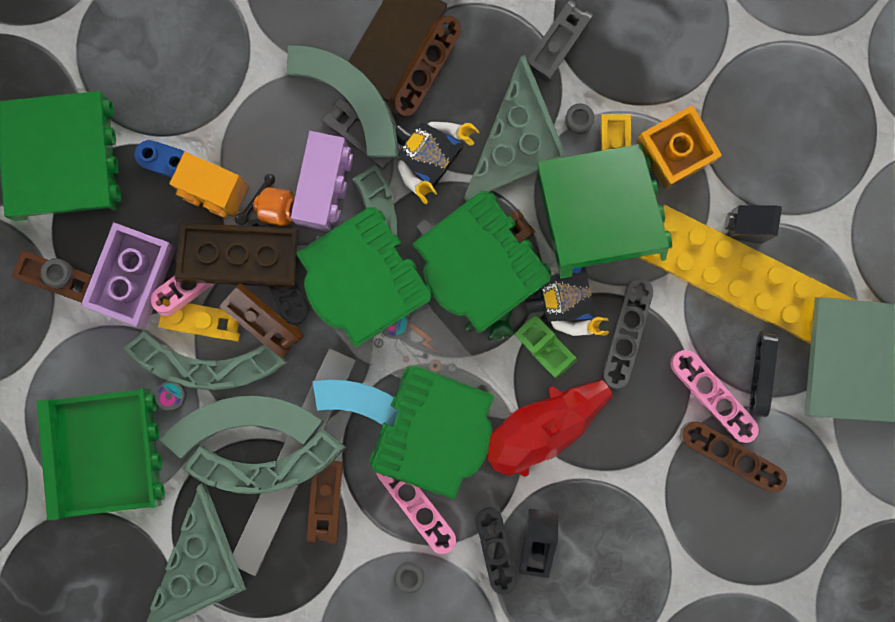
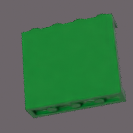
[0,91,121,221]
[537,144,672,279]
[36,388,165,521]

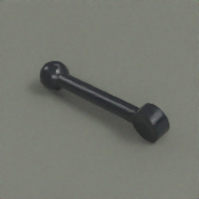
[235,174,275,225]

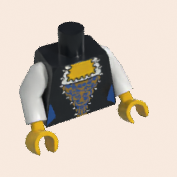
[395,122,479,204]
[524,261,609,336]

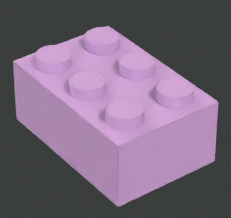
[291,131,353,233]
[81,222,177,329]

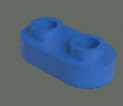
[134,140,184,178]

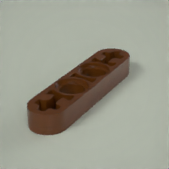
[389,16,461,116]
[680,421,787,493]

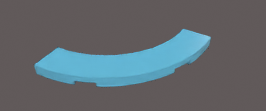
[312,380,398,426]

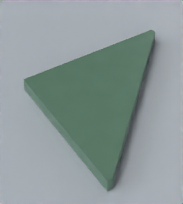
[463,55,567,202]
[147,483,246,622]

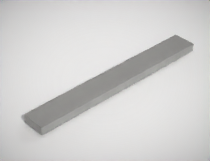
[233,348,356,576]

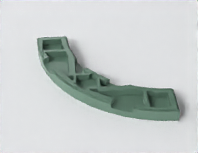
[287,45,398,158]
[352,164,397,248]
[123,329,287,390]
[159,396,324,459]
[183,429,346,494]

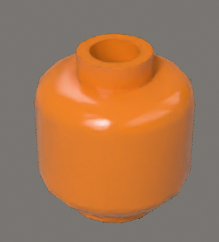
[253,187,295,227]

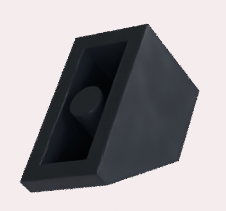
[725,205,782,244]
[519,509,559,578]

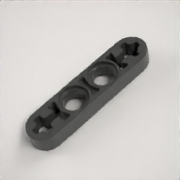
[602,278,653,389]

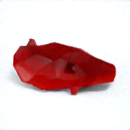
[487,379,613,477]

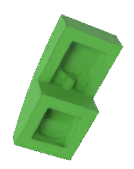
[514,314,578,380]

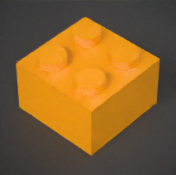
[636,105,722,190]
[169,151,249,219]

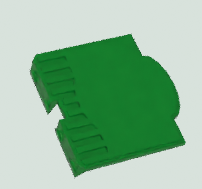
[413,190,552,334]
[296,207,432,348]
[369,365,495,500]

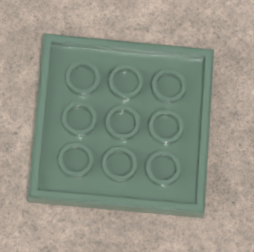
[805,297,895,422]

